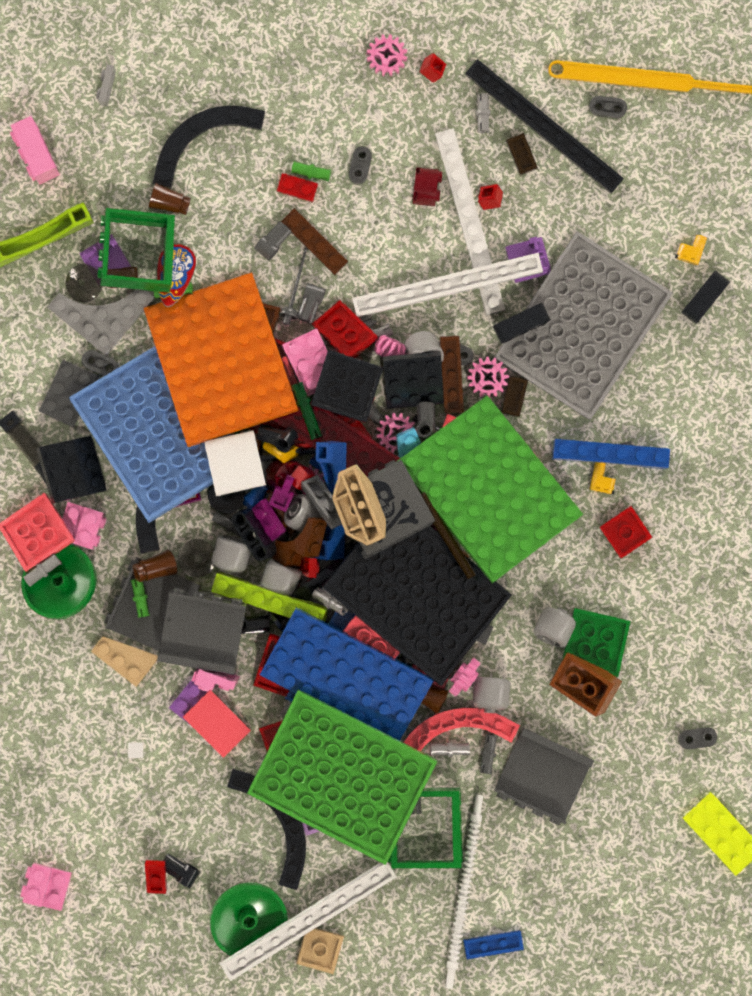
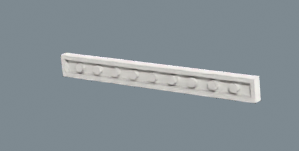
[435,128,505,316]
[352,253,543,317]
[220,862,397,981]

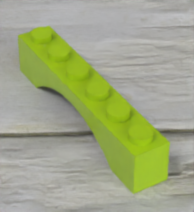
[0,202,94,267]
[211,571,329,622]

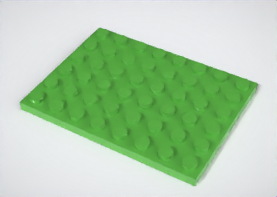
[398,395,583,584]
[247,689,438,865]

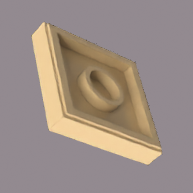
[296,928,344,974]

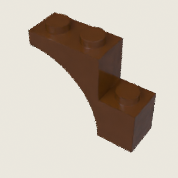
[272,517,327,567]

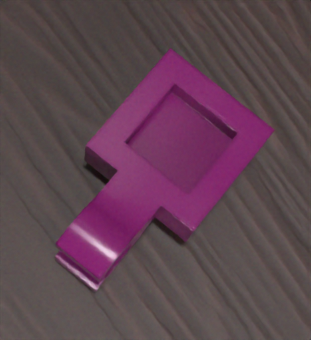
[268,475,295,512]

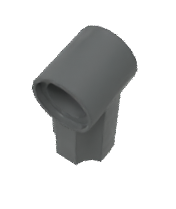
[254,221,292,261]
[297,283,326,324]
[416,402,438,441]

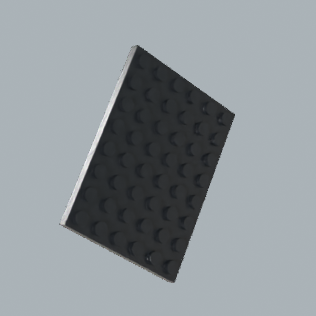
[322,526,512,686]

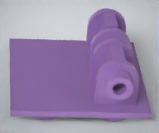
[79,234,131,286]
[505,237,551,283]

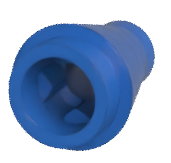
[243,485,269,509]

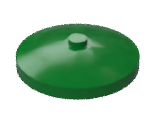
[21,544,97,620]
[210,882,288,956]

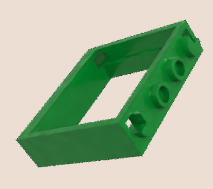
[97,208,175,293]
[388,787,463,869]

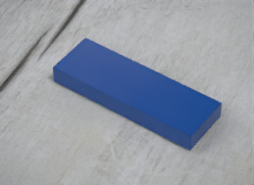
[463,930,524,959]

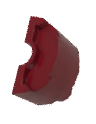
[412,167,442,206]
[265,459,303,492]

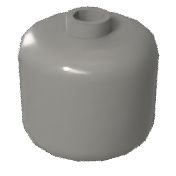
[404,331,444,361]
[284,494,323,533]
[212,535,251,574]
[260,559,302,596]
[534,607,576,648]
[473,677,511,713]

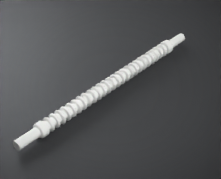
[445,794,483,989]

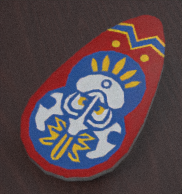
[157,244,196,307]

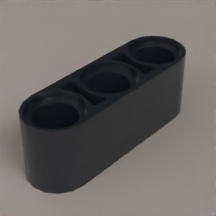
[681,270,730,324]
[493,303,551,344]
[232,508,277,561]

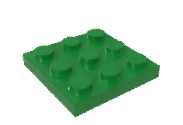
[562,608,631,677]

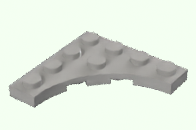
[47,289,155,356]

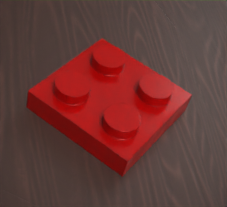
[599,506,653,559]

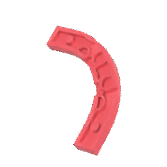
[403,708,520,751]

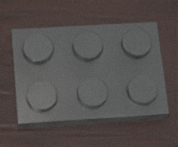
[39,360,98,427]

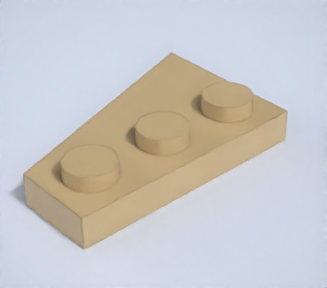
[91,636,158,687]

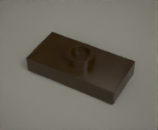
[506,133,538,176]
[501,376,528,418]

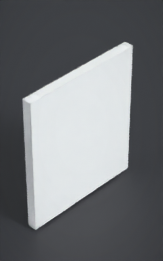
[204,430,266,496]

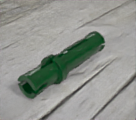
[291,382,322,440]

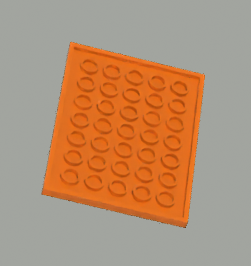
[143,272,298,447]

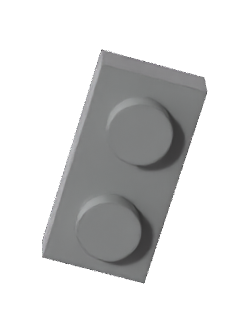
[96,64,116,107]

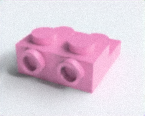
[62,502,107,550]
[191,668,240,692]
[20,863,72,911]

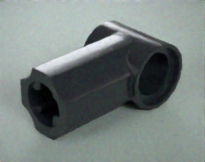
[257,424,298,452]
[241,615,270,634]
[163,853,200,889]

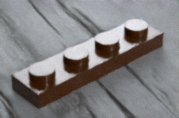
[281,208,348,276]
[440,335,464,413]

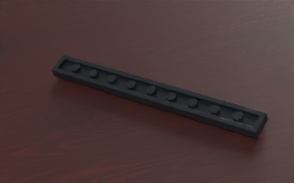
[465,59,624,194]

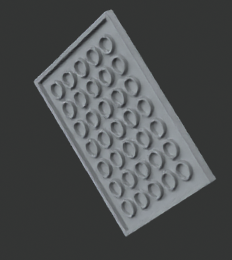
[494,231,673,421]

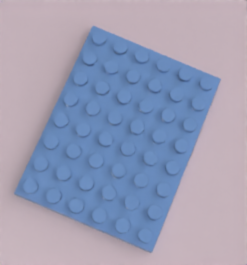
[69,346,231,523]

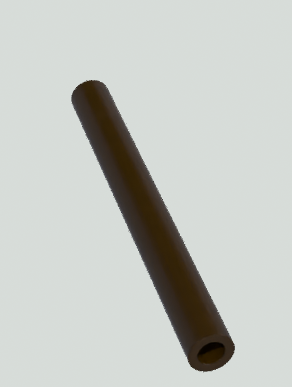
[421,492,476,579]

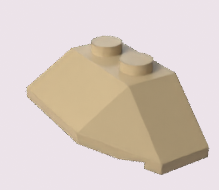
[332,465,386,545]

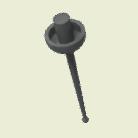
[279,248,308,326]

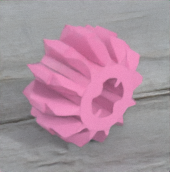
[374,335,406,357]

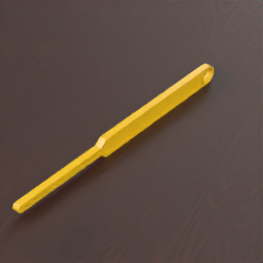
[548,60,752,94]

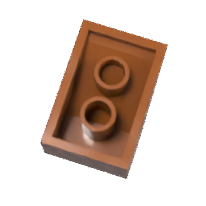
[549,652,623,717]

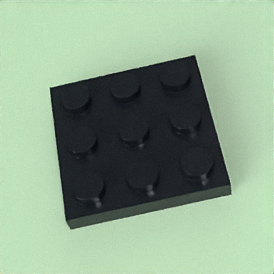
[311,350,384,423]
[383,352,444,409]
[36,436,107,504]

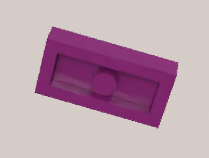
[252,498,286,541]

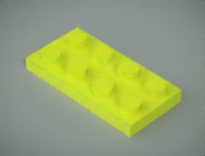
[682,792,752,876]

